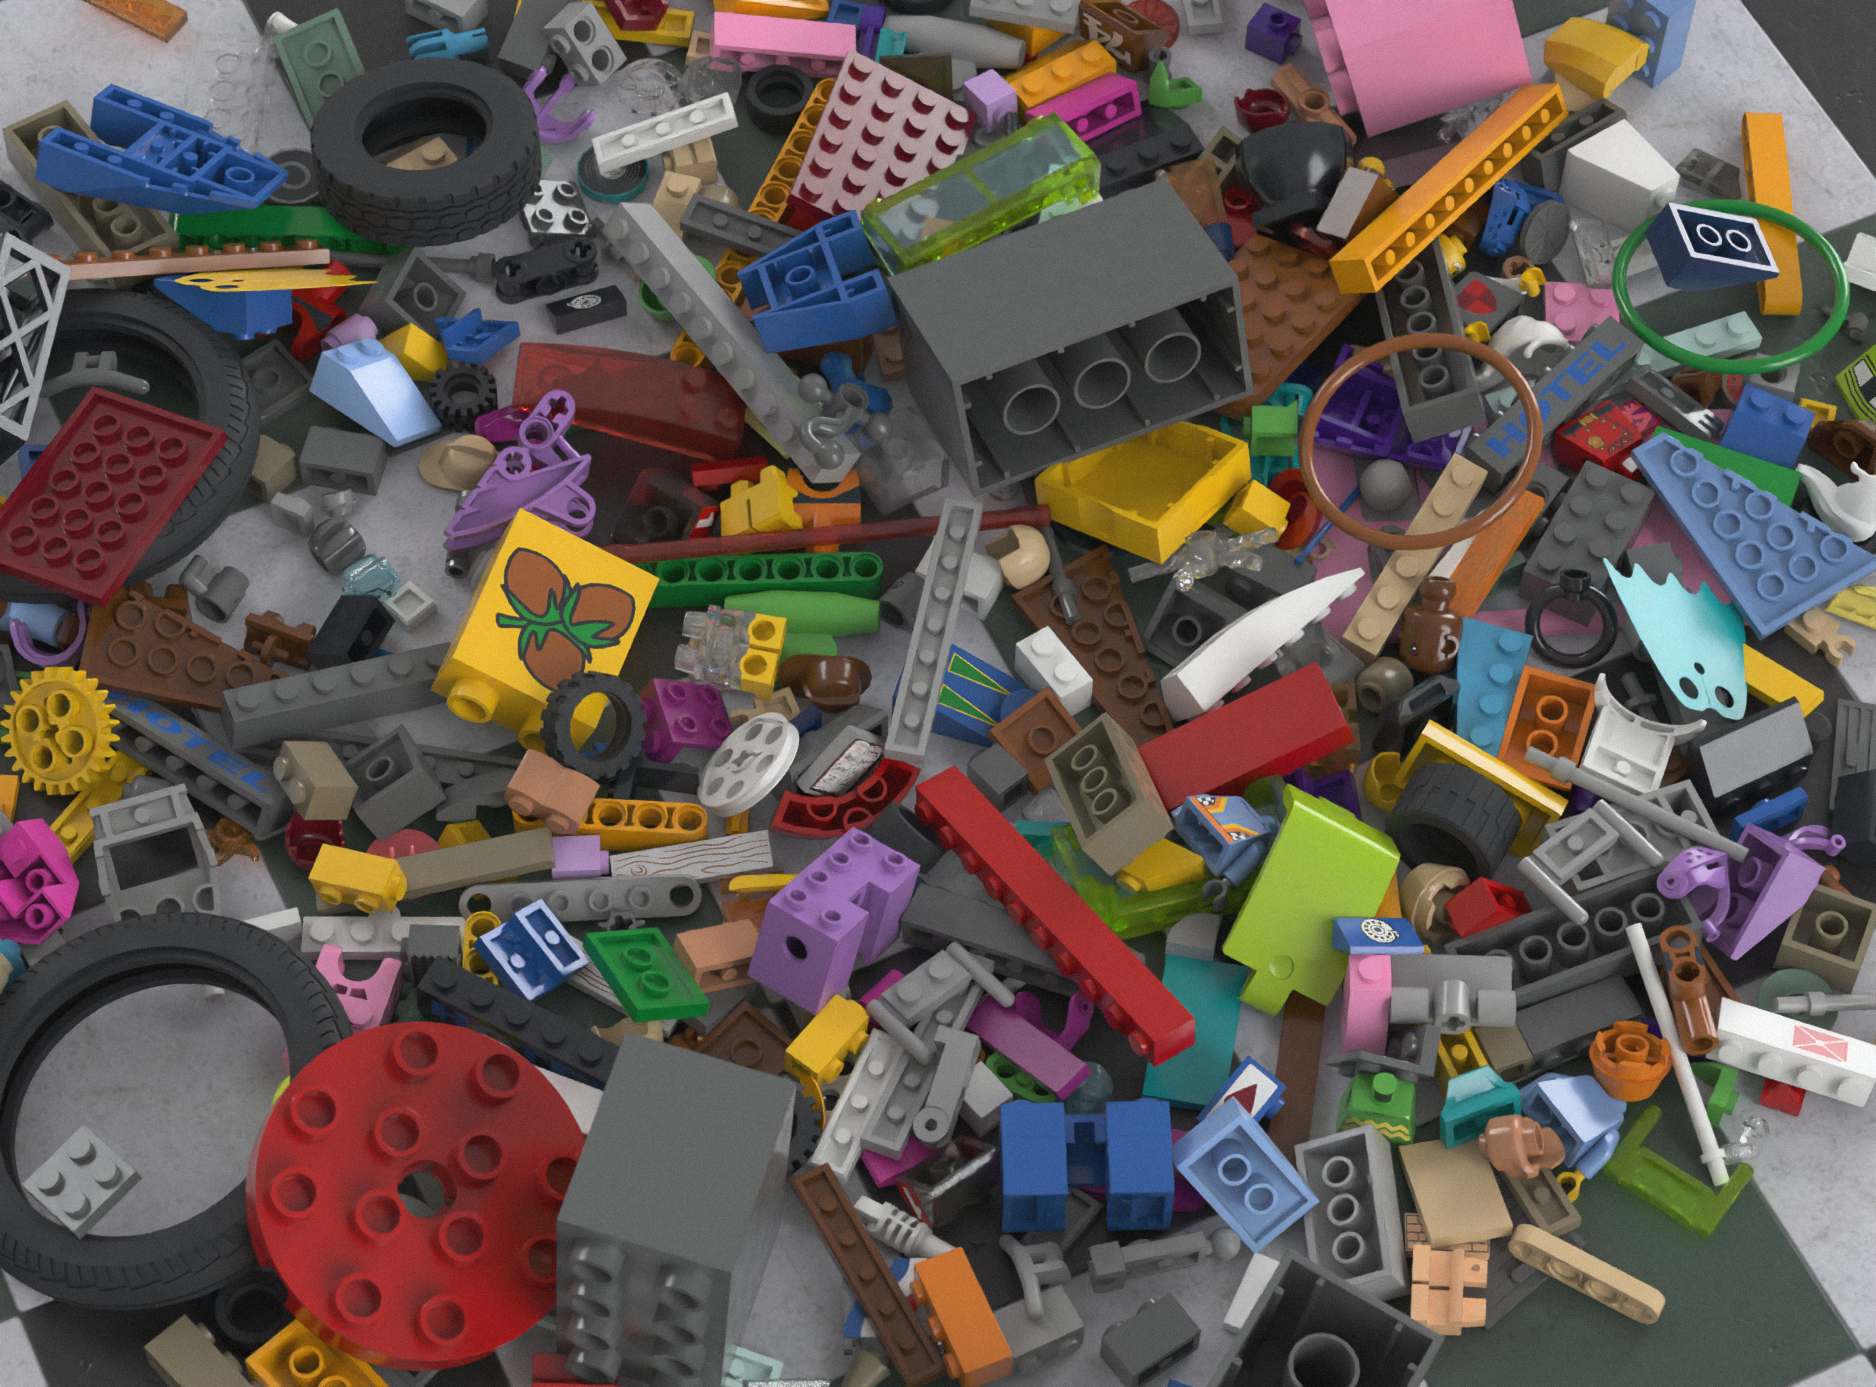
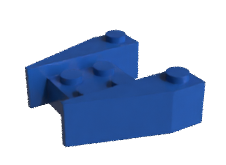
[737,209,899,354]

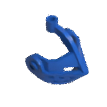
[1478,178,1533,257]

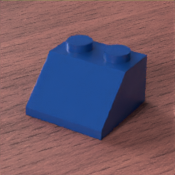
[1718,382,1816,469]

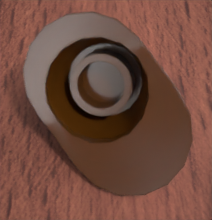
[777,654,872,714]

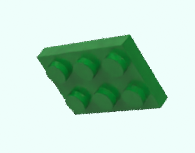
[582,927,710,1023]

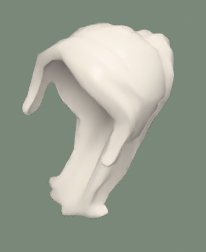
[1476,316,1570,393]
[1795,462,1876,542]

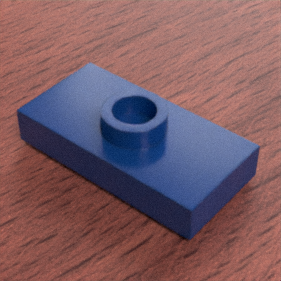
[1728,786,1808,843]

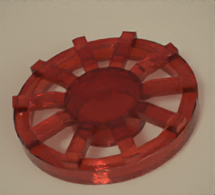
[1287,222,1340,260]

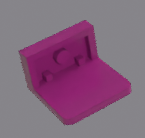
[639,678,733,764]

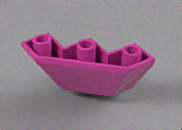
[0,818,79,945]

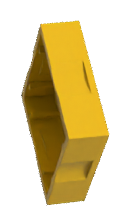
[1034,420,1252,565]

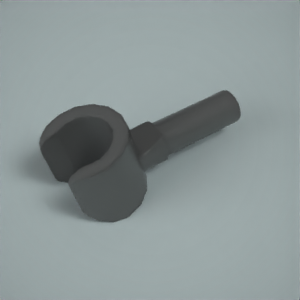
[1821,305,1868,342]

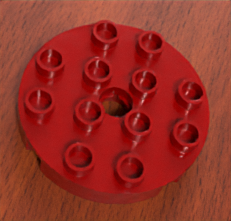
[245,1022,585,1371]

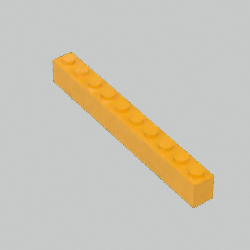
[1329,83,1569,294]

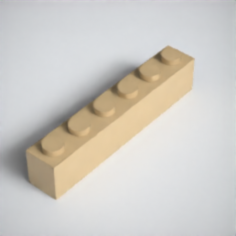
[1336,453,1488,669]

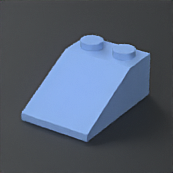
[309,337,442,447]
[1172,1096,1320,1253]

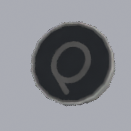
[265,147,321,207]

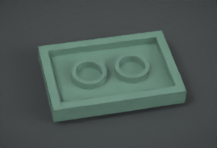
[273,8,366,130]

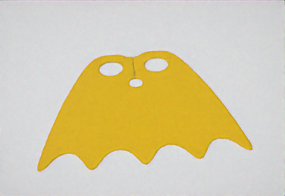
[174,265,378,292]

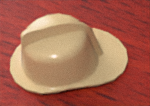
[418,434,508,491]

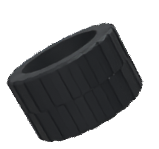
[1384,762,1521,884]

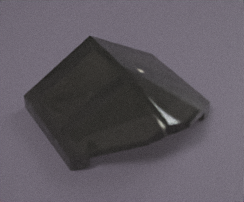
[1675,148,1742,200]

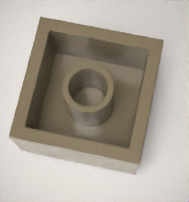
[1773,884,1876,994]

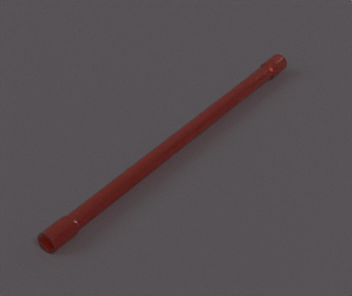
[596,504,1051,564]

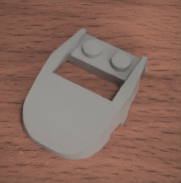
[89,783,222,922]

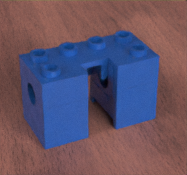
[999,1098,1175,1232]

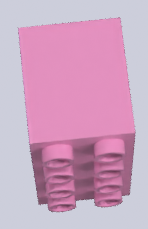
[1303,0,1533,138]

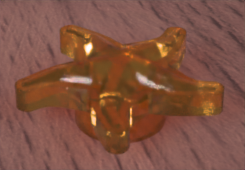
[205,814,259,867]

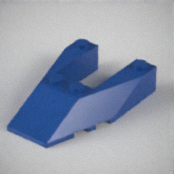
[35,84,290,215]

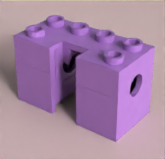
[747,827,921,1015]

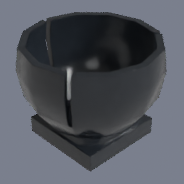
[1235,121,1354,242]

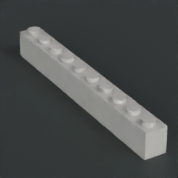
[602,202,861,483]

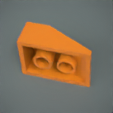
[1497,665,1596,792]

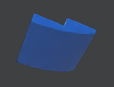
[472,899,591,1003]

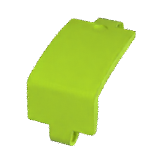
[1222,784,1400,1017]

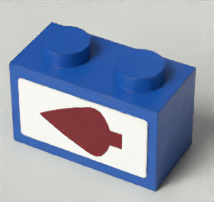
[1192,1055,1287,1126]

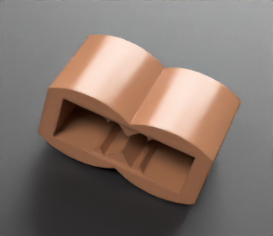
[503,749,600,835]

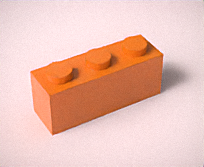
[909,1246,1013,1387]

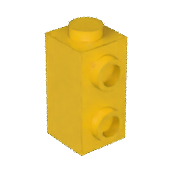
[308,843,407,914]
[784,993,869,1088]

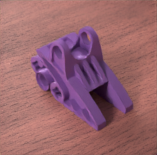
[443,390,596,554]

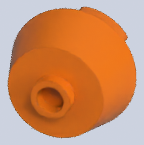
[1589,1021,1672,1102]

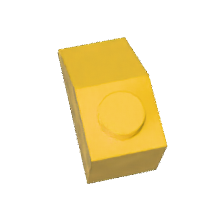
[1115,838,1210,897]

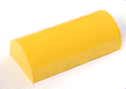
[1392,719,1568,859]

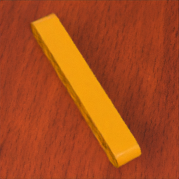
[1741,112,1802,316]

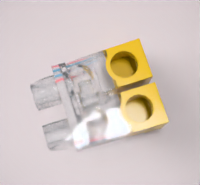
[674,604,787,702]

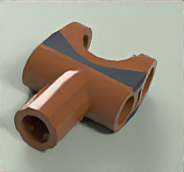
[1660,926,1719,1056]

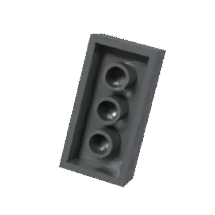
[1517,460,1656,627]

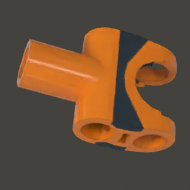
[786,468,861,553]

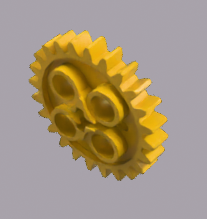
[0,666,120,795]

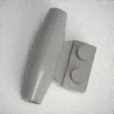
[883,15,1026,107]

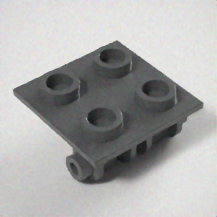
[518,180,597,248]

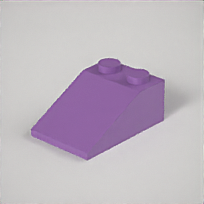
[1700,822,1825,960]

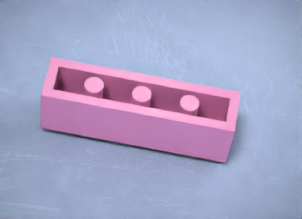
[710,12,856,79]

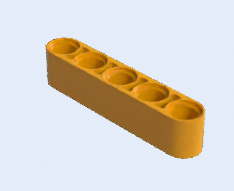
[512,798,709,852]

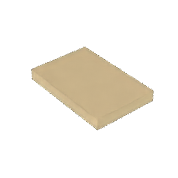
[1398,1137,1513,1248]

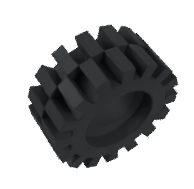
[429,361,498,433]

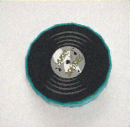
[577,146,649,204]

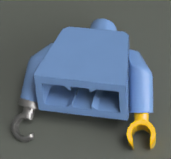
[1519,1072,1627,1202]

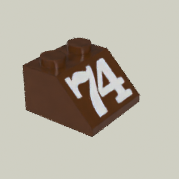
[1078,0,1170,74]

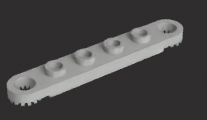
[459,873,702,924]

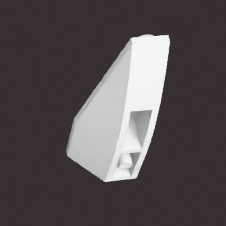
[1160,567,1365,724]

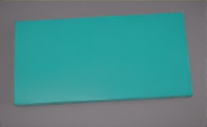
[1142,954,1247,1111]

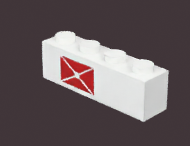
[1705,997,1876,1107]

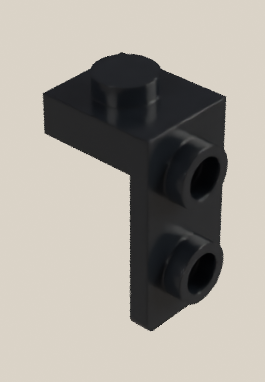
[607,757,701,800]

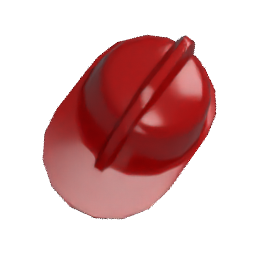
[1268,468,1323,550]

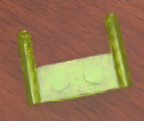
[1602,1105,1754,1237]

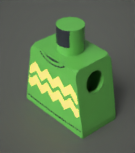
[1335,1072,1418,1149]

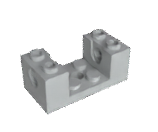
[1539,779,1720,897]

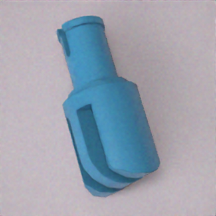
[406,27,489,60]

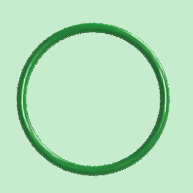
[1611,199,1850,375]

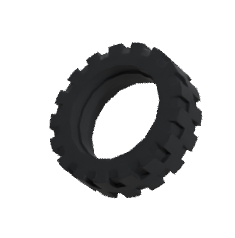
[540,671,647,780]

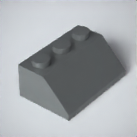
[770,704,888,801]

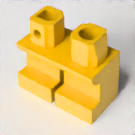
[720,465,803,555]

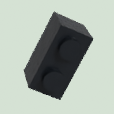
[305,595,395,670]

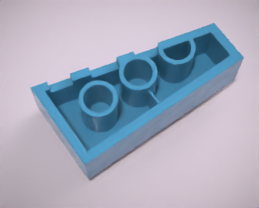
[1452,616,1533,758]

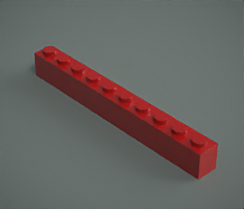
[914,765,1195,1068]

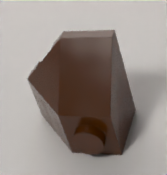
[1808,420,1876,482]

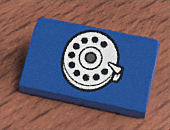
[1332,918,1424,955]

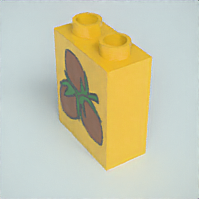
[430,508,660,759]

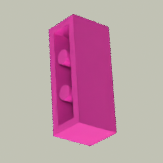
[1025,72,1142,155]

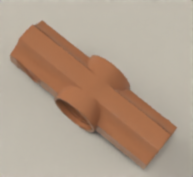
[1270,63,1357,147]

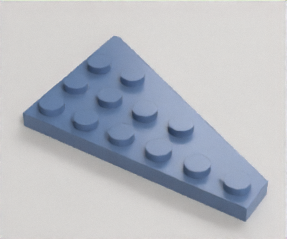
[1630,432,1876,640]

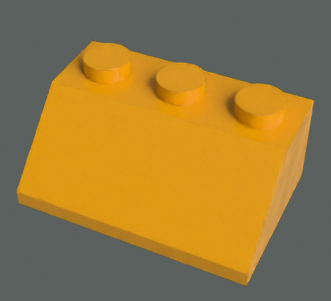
[1002,39,1117,135]

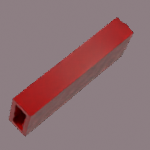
[1137,661,1356,818]

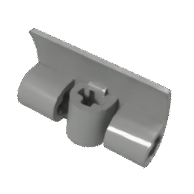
[1389,954,1516,1035]

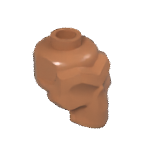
[1479,1114,1566,1178]

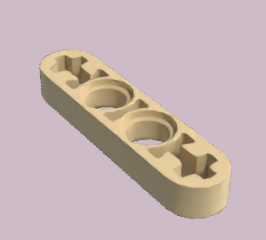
[1508,1224,1665,1324]

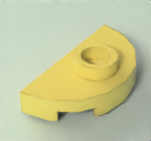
[1824,584,1876,630]

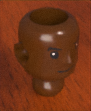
[1398,575,1463,673]

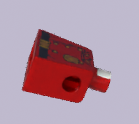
[1553,399,1643,482]

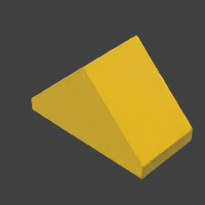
[378,323,450,382]

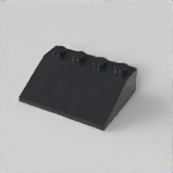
[1033,99,1205,200]

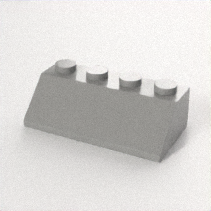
[1294,1124,1411,1301]

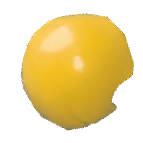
[1362,752,1403,814]

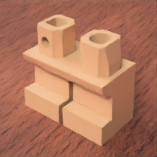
[1410,1244,1488,1335]

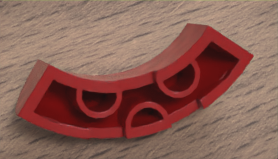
[768,757,922,840]

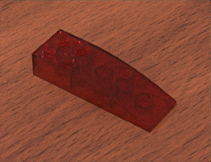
[511,342,746,461]

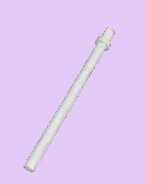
[1625,923,1730,1187]

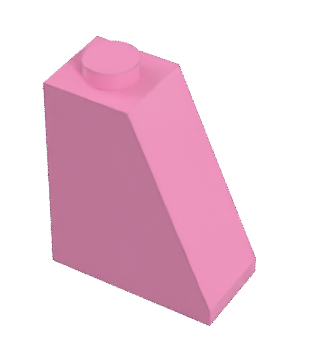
[1340,954,1392,1056]

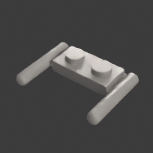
[1517,799,1664,925]
[865,941,1015,1066]

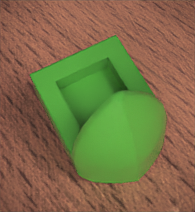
[1148,60,1202,109]
[1690,1061,1740,1127]

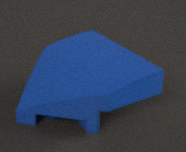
[434,308,521,365]

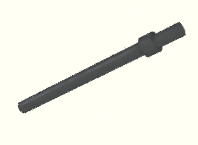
[1020,476,1081,626]

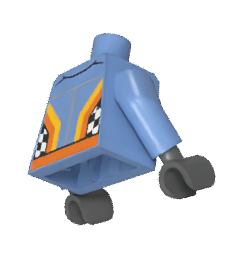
[1164,794,1276,911]

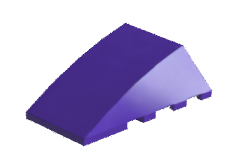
[1313,342,1472,471]

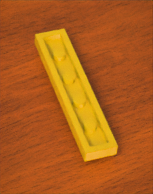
[514,0,695,47]

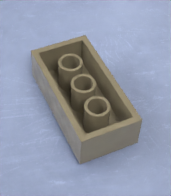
[1044,712,1174,877]

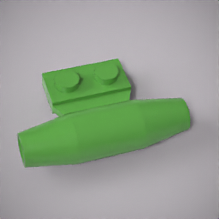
[724,590,881,687]

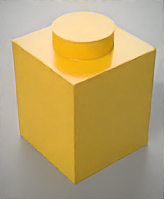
[1223,480,1291,543]

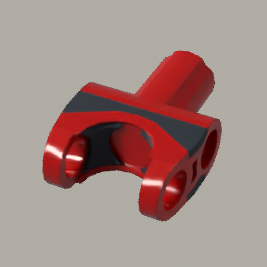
[255,259,354,362]

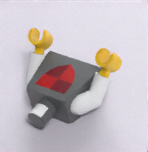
[1453,267,1547,359]

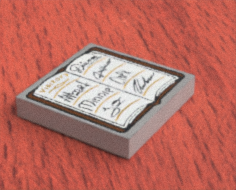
[796,725,887,798]

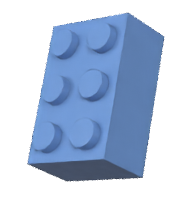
[1605,0,1696,89]

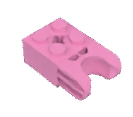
[282,944,404,1078]

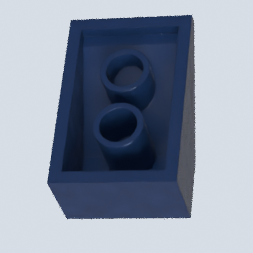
[1644,202,1780,292]

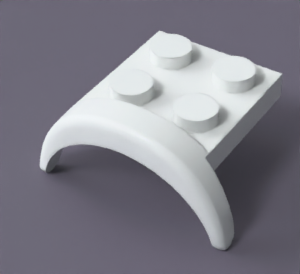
[1579,673,1707,796]

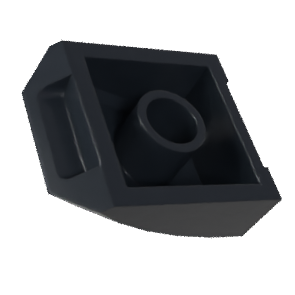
[1372,675,1461,762]

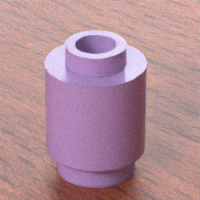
[321,313,378,352]

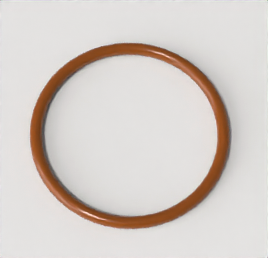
[1298,333,1543,551]

